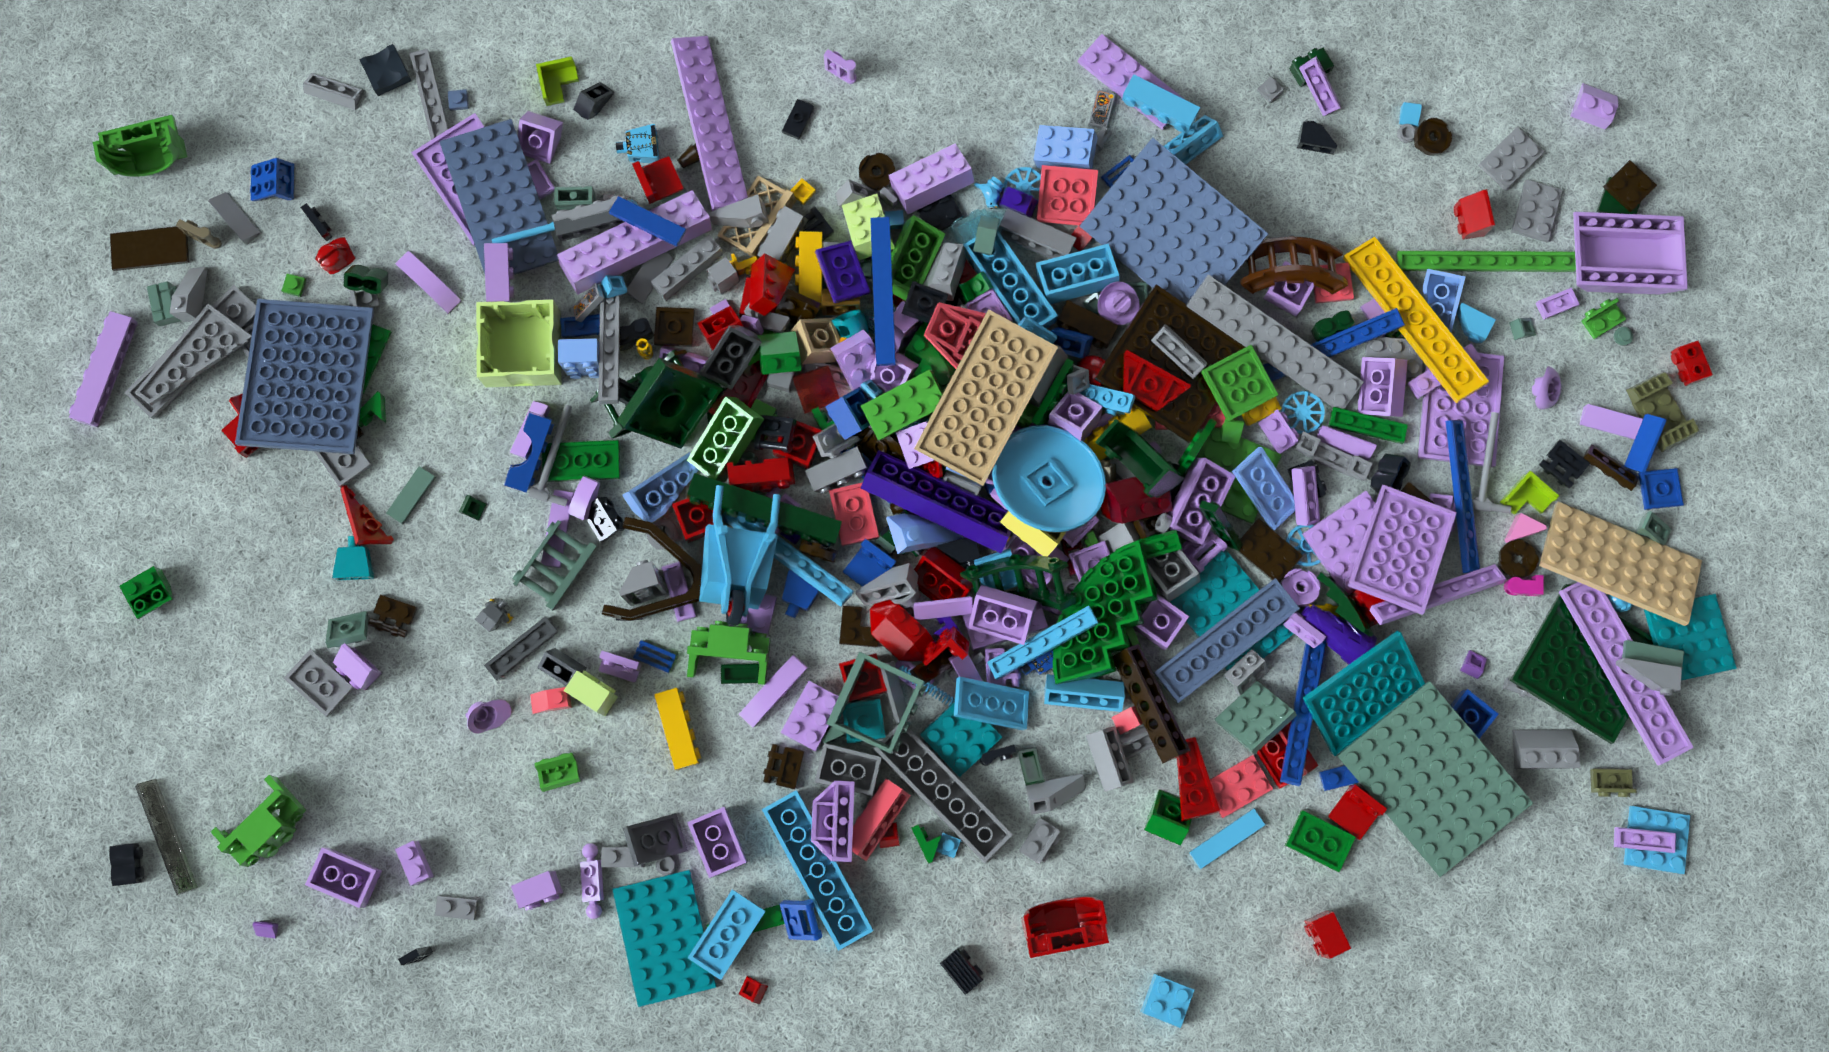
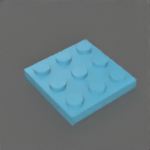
[1624,806,1690,874]

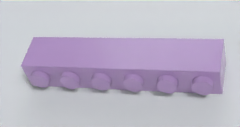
[69,311,138,427]

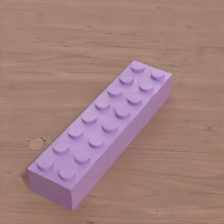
[557,190,712,295]

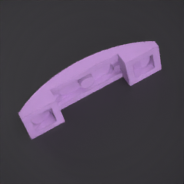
[395,251,461,314]

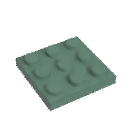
[1215,681,1297,755]

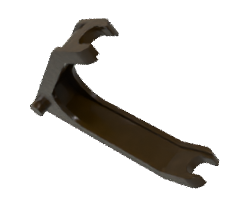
[602,517,702,621]

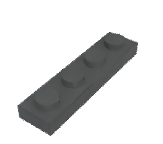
[484,616,558,681]

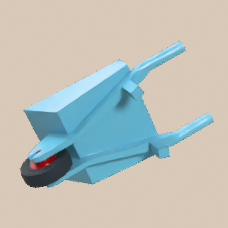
[699,485,781,625]

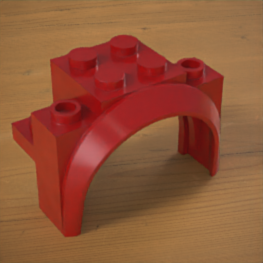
[1021,897,1109,958]

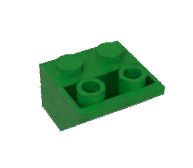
[119,566,173,619]

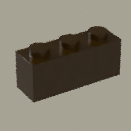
[1056,300,1118,349]

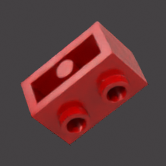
[1671,340,1713,386]

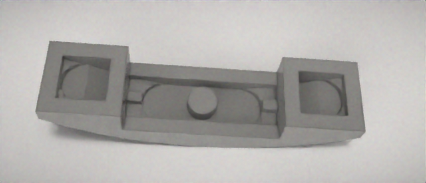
[1295,431,1373,481]

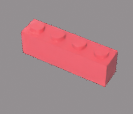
[852,779,911,861]

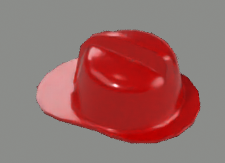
[315,237,356,274]

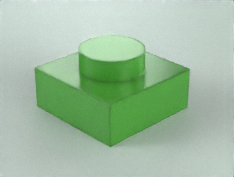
[281,274,306,297]

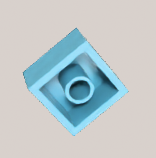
[1140,974,1194,1028]

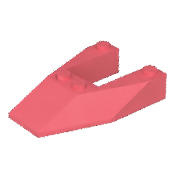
[924,302,986,369]

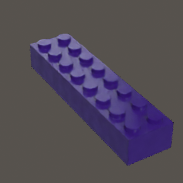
[861,450,1012,553]

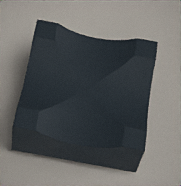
[359,44,412,96]

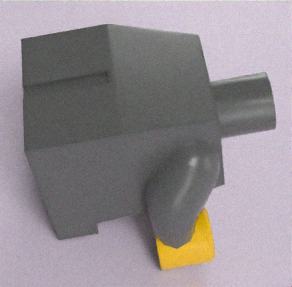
[475,599,513,632]

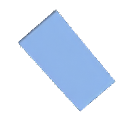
[1232,447,1295,530]

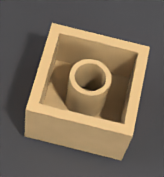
[790,318,840,364]

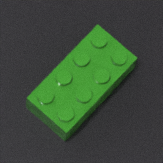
[891,215,945,301]
[861,370,943,440]
[687,396,764,482]

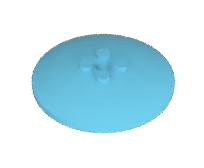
[992,426,1106,532]

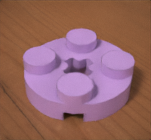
[1281,569,1320,607]

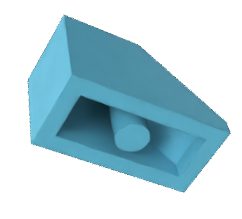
[1456,303,1496,343]

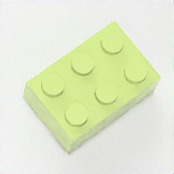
[842,194,895,260]
[564,671,618,716]

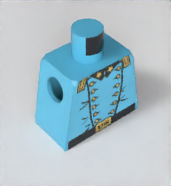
[616,124,659,163]

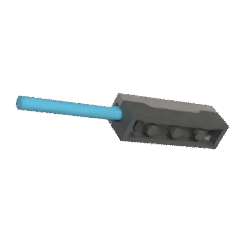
[492,195,638,243]

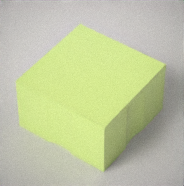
[476,299,562,388]

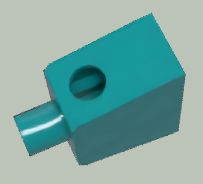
[332,536,374,581]

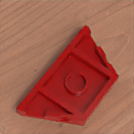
[1123,350,1191,411]

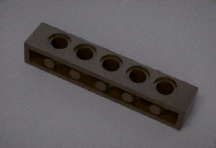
[1113,644,1190,764]

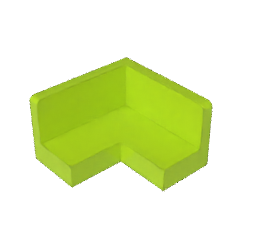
[536,56,579,106]
[1500,470,1559,514]

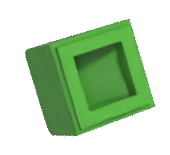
[1220,419,1244,443]

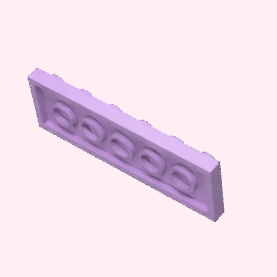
[1078,34,1184,130]

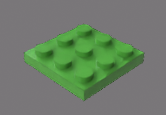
[1201,345,1278,422]

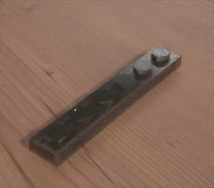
[135,779,198,895]

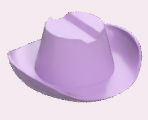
[1097,281,1140,325]
[1532,366,1561,409]

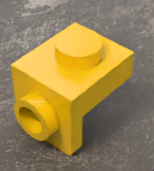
[729,253,757,276]

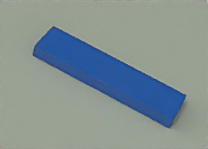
[609,196,686,247]

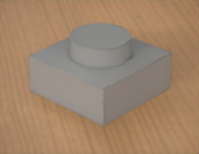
[1257,77,1284,103]

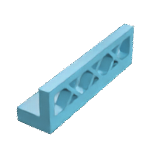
[1164,115,1223,165]

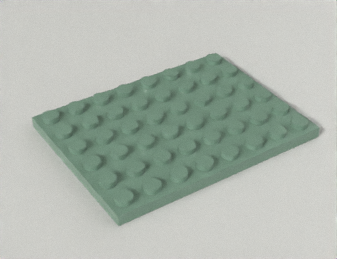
[1337,681,1533,877]

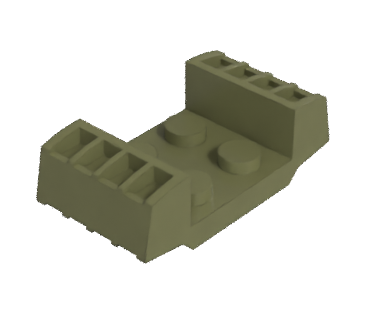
[1626,372,1699,452]

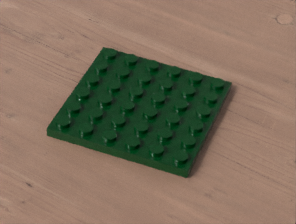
[1510,584,1653,744]

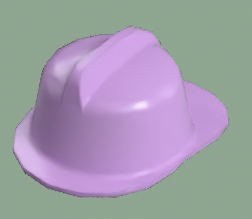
[465,699,511,734]

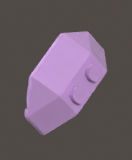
[811,781,855,862]

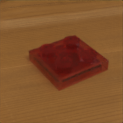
[792,365,839,414]

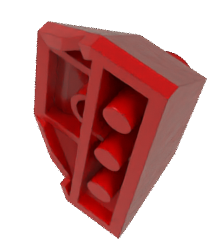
[869,599,935,662]

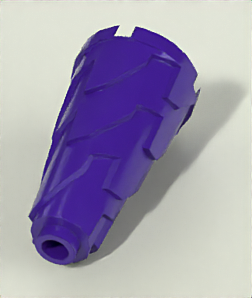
[1301,605,1377,665]

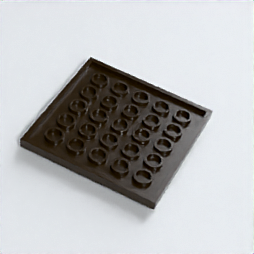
[1094,284,1245,443]

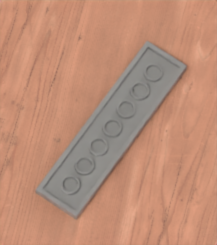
[124,285,256,419]

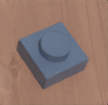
[448,89,469,111]

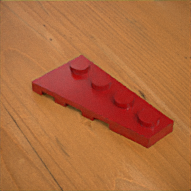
[1177,737,1220,821]

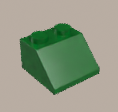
[757,331,801,375]
[1144,789,1192,846]

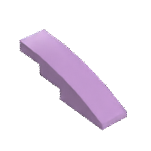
[739,655,808,727]

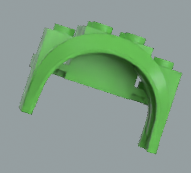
[92,115,187,177]
[687,621,771,685]
[211,775,306,867]

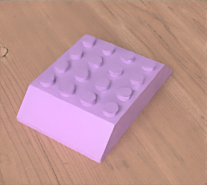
[1573,212,1688,295]

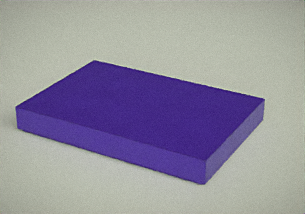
[815,240,870,303]

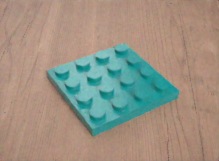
[1644,594,1737,681]

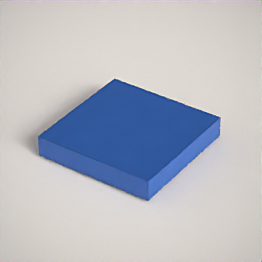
[1638,468,1684,510]

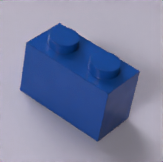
[1051,327,1093,359]

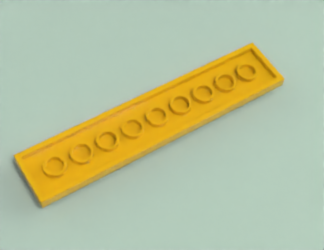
[1343,237,1489,404]

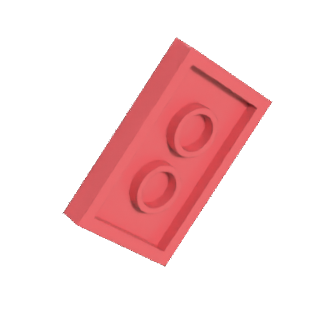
[829,482,879,547]
[1210,755,1273,818]

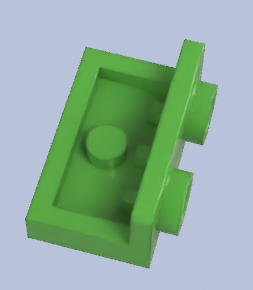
[534,753,581,792]

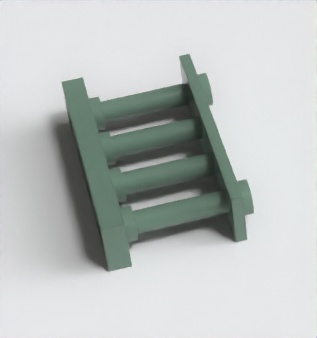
[512,520,597,610]

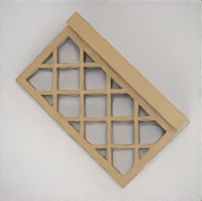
[717,176,797,258]

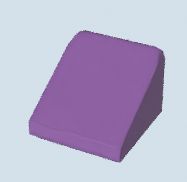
[1460,650,1487,679]
[253,921,278,939]

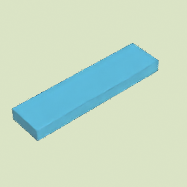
[1189,809,1265,869]

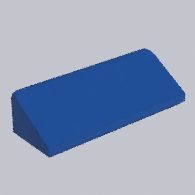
[1624,414,1666,473]

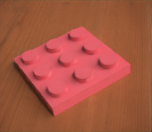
[1036,165,1098,226]

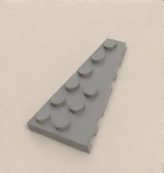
[135,304,252,405]

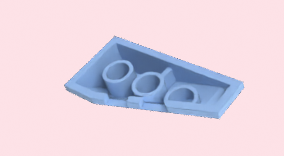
[1423,269,1465,332]
[622,452,699,523]
[887,513,965,554]

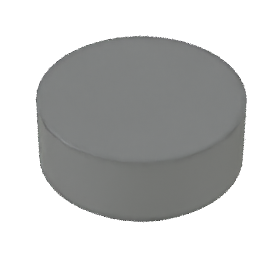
[1397,124,1416,143]
[1155,513,1172,533]
[656,856,676,875]

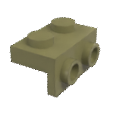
[1590,769,1637,797]

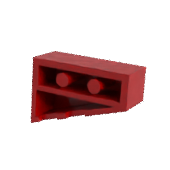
[749,253,795,316]
[727,457,795,492]

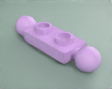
[580,843,604,919]

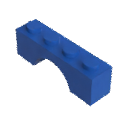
[504,411,554,493]

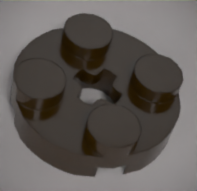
[1414,118,1452,156]
[859,153,895,191]
[1498,539,1539,578]
[798,540,838,563]

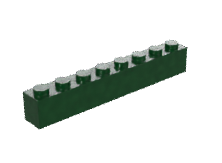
[687,473,842,548]

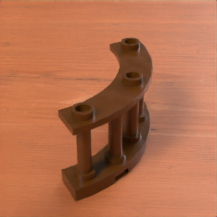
[1240,236,1348,295]

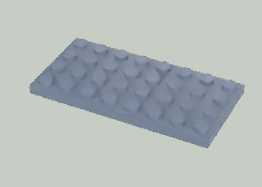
[439,119,559,275]

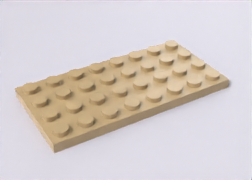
[914,309,1058,486]
[1539,502,1702,626]

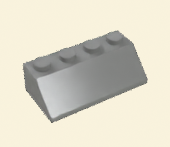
[619,560,667,606]

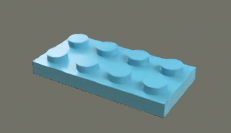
[954,677,1029,730]
[688,889,766,980]

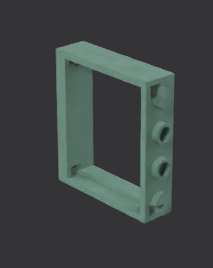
[827,652,927,754]

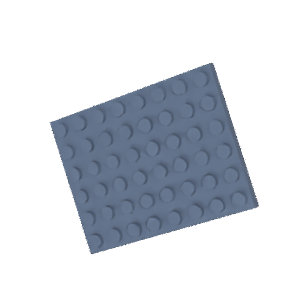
[1080,137,1269,305]
[235,299,374,454]

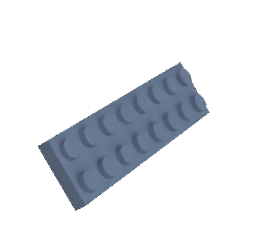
[1154,578,1300,704]

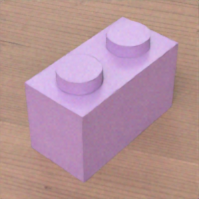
[395,841,434,886]

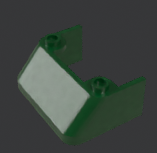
[1095,419,1185,498]

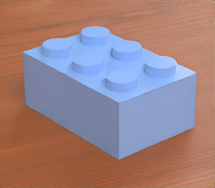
[1034,125,1097,169]
[558,339,599,379]

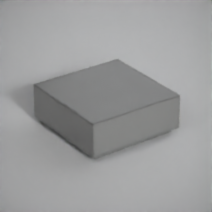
[880,187,898,209]

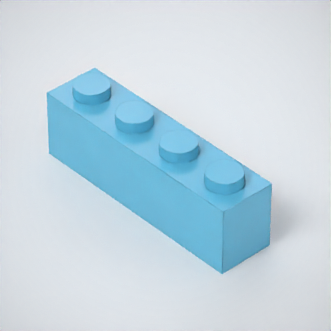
[1122,75,1200,133]
[1044,674,1125,712]

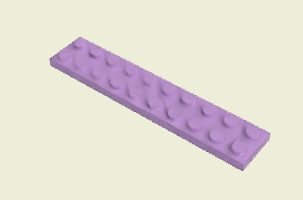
[671,36,748,211]
[1559,582,1694,765]

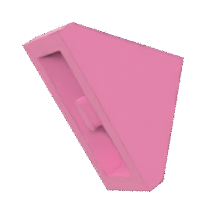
[1505,513,1547,543]

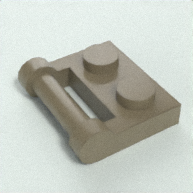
[176,219,222,249]

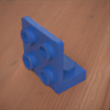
[250,158,294,201]
[843,539,896,587]

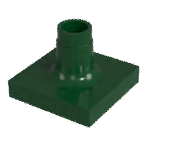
[617,358,723,449]

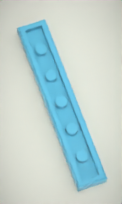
[987,606,1099,680]

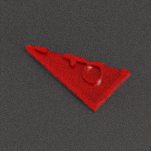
[340,485,394,544]

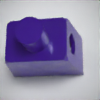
[998,187,1038,218]

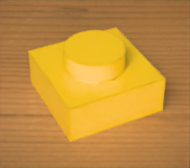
[790,178,816,205]

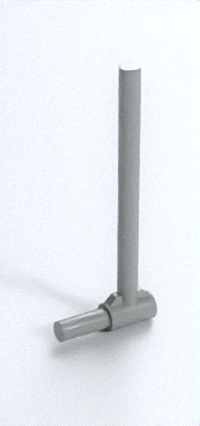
[528,405,572,507]
[1472,412,1511,514]

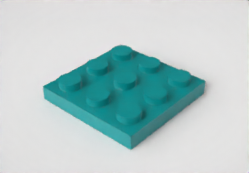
[920,701,1002,777]

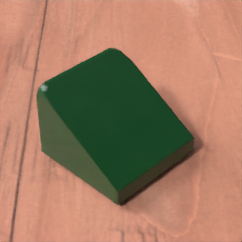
[459,495,487,521]

